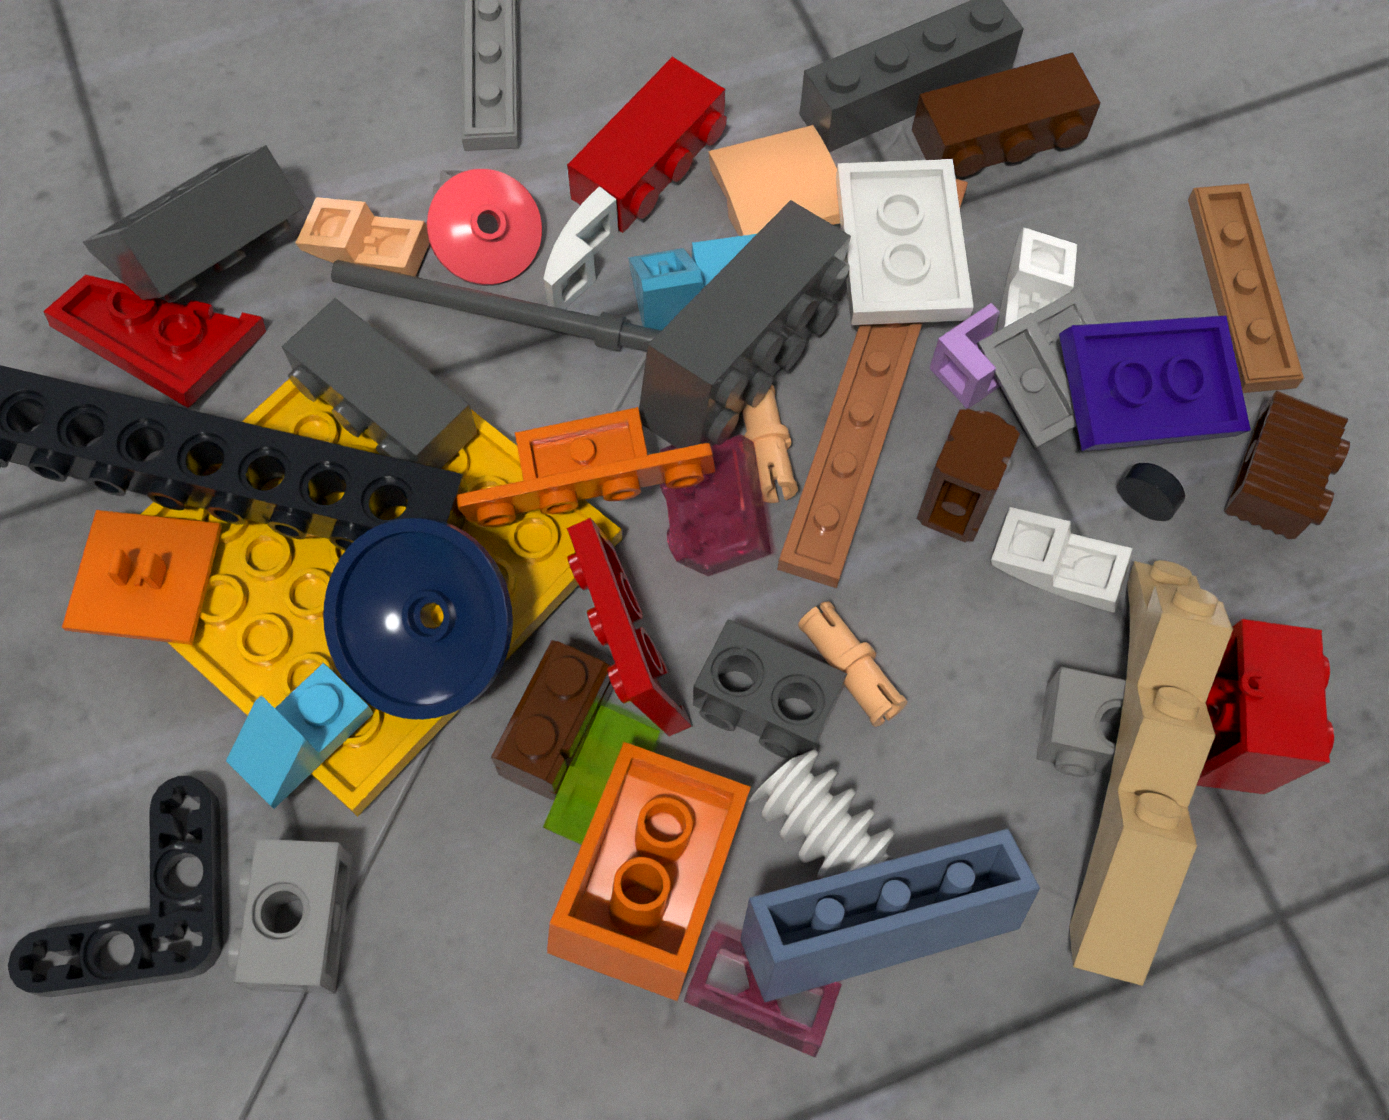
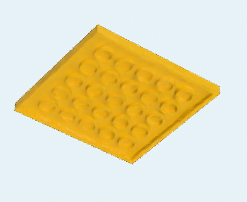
[140,379,622,817]

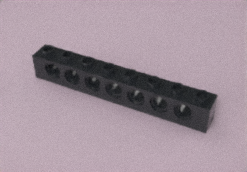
[0,365,469,551]

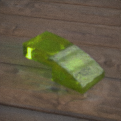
[543,705,663,845]

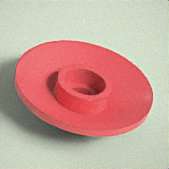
[427,169,542,285]

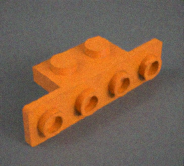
[456,407,715,527]

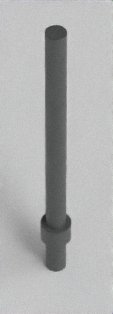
[331,260,662,351]

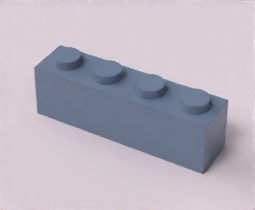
[740,829,1040,1003]

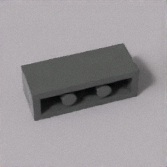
[281,298,477,469]

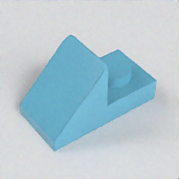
[226,663,374,809]

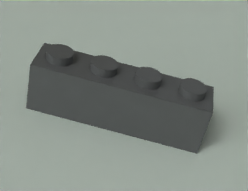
[799,0,1024,152]

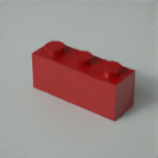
[567,56,727,233]

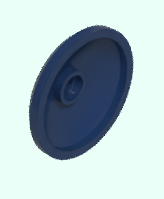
[323,518,513,720]

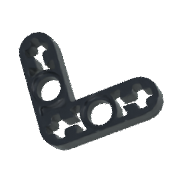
[8,776,223,997]

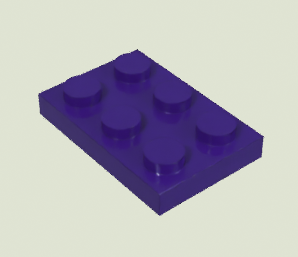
[1059,315,1251,451]

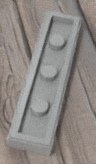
[461,0,519,151]

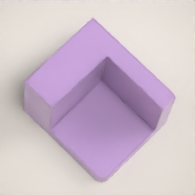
[930,303,1000,409]

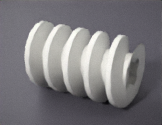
[749,749,894,879]

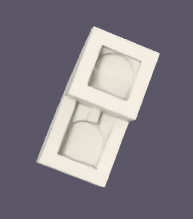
[543,186,618,309]
[997,227,1077,331]
[991,507,1133,613]

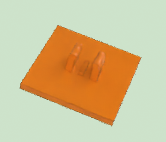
[62,510,222,645]

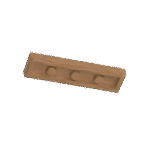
[1188,183,1304,393]

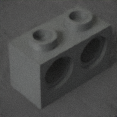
[693,619,847,759]

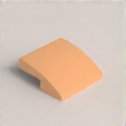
[708,125,840,236]

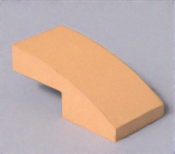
[296,197,429,277]

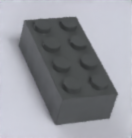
[639,200,851,449]

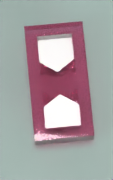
[684,930,842,1057]

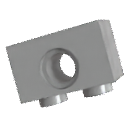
[1036,667,1126,777]
[228,839,353,994]

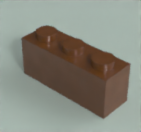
[912,52,1101,177]

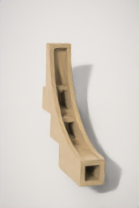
[1069,560,1233,986]

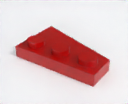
[43,274,266,408]
[567,517,692,737]

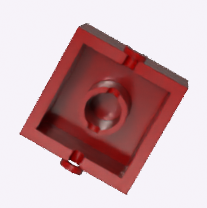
[1196,619,1334,795]

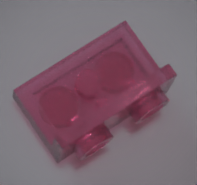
[660,434,771,577]

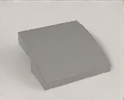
[976,287,1100,448]

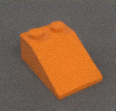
[547,742,751,1001]

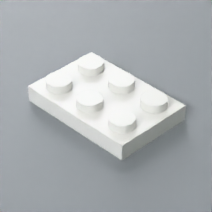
[836,159,974,325]

